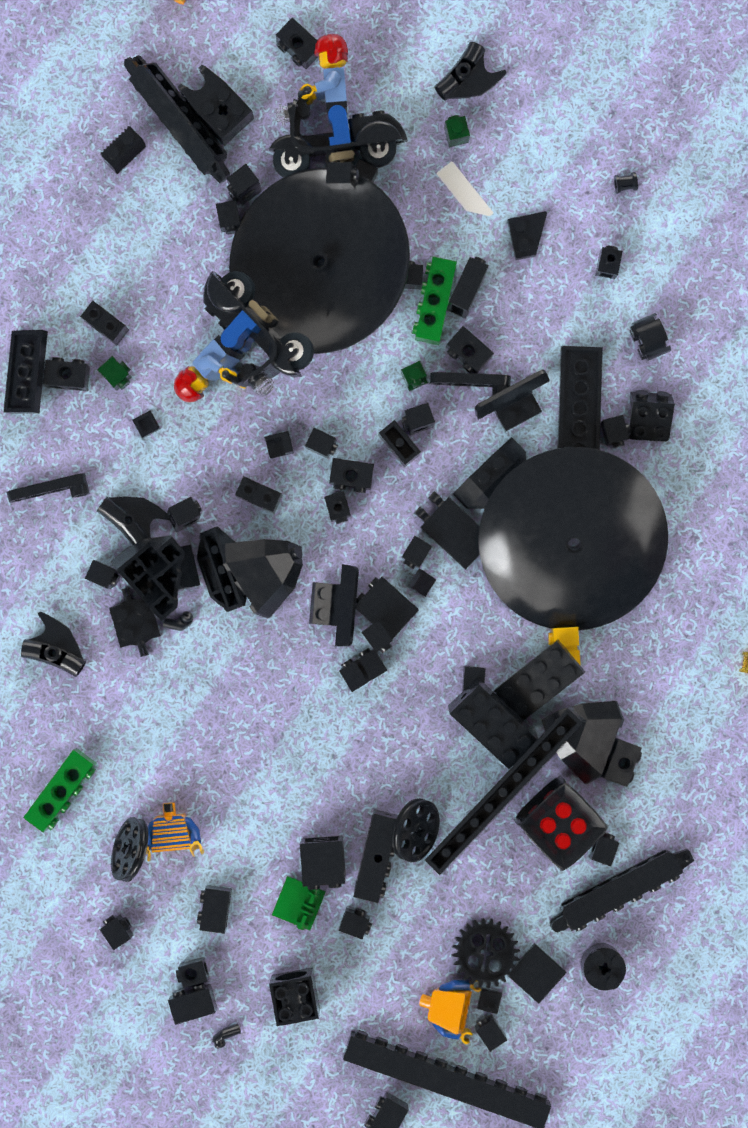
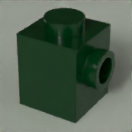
[444,115,470,148]
[97,356,132,391]

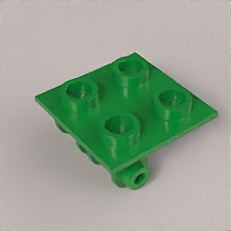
[272,876,326,931]

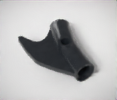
[434,42,507,101]
[96,496,169,545]
[21,612,86,677]

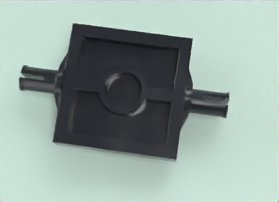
[109,587,161,657]

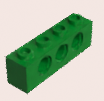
[412,256,457,345]
[23,748,96,833]

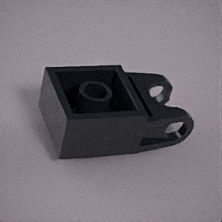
[177,65,254,146]

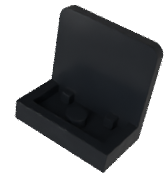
[629,390,675,442]

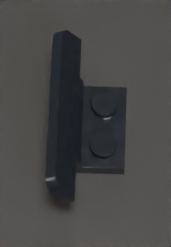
[475,370,550,432]
[309,564,359,647]

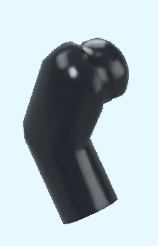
[163,611,193,631]
[212,1023,241,1049]

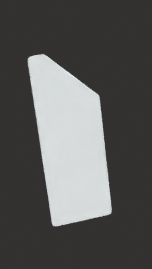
[437,161,493,216]

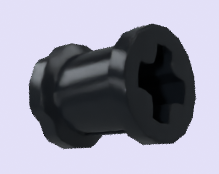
[614,172,638,194]

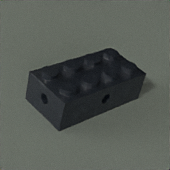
[448,677,538,769]
[353,809,398,903]

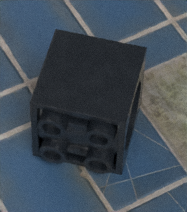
[300,835,346,890]
[269,967,320,1026]

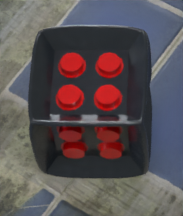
[514,776,609,871]

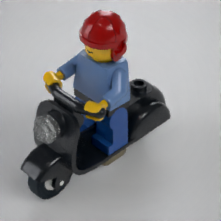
[269,34,408,178]
[174,271,314,402]

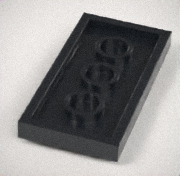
[3,330,48,414]
[494,639,585,720]

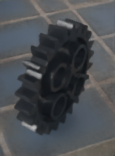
[451,918,520,988]

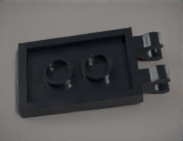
[414,491,480,570]

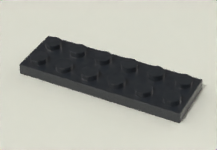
[557,346,603,450]

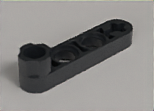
[430,372,511,396]
[6,473,90,503]

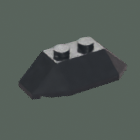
[453,437,526,509]
[197,526,247,612]

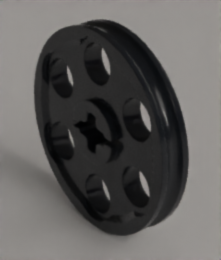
[392,798,440,862]
[111,817,148,882]

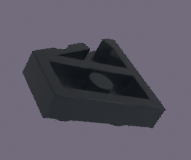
[507,211,547,260]

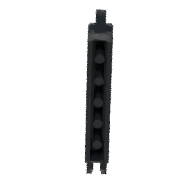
[124,55,230,183]
[549,849,694,933]

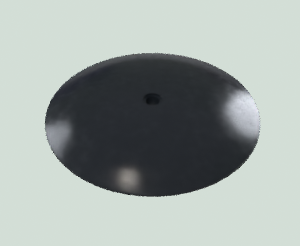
[229,168,410,354]
[479,447,668,631]

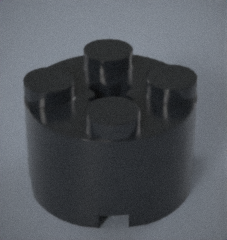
[629,313,671,361]
[580,943,626,991]

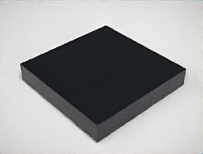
[508,943,567,1004]

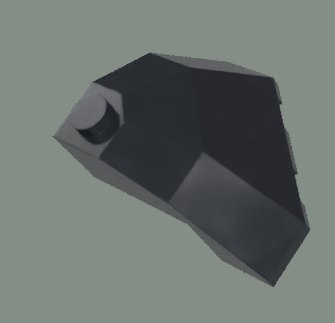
[111,535,185,621]
[222,539,303,618]
[541,701,624,784]

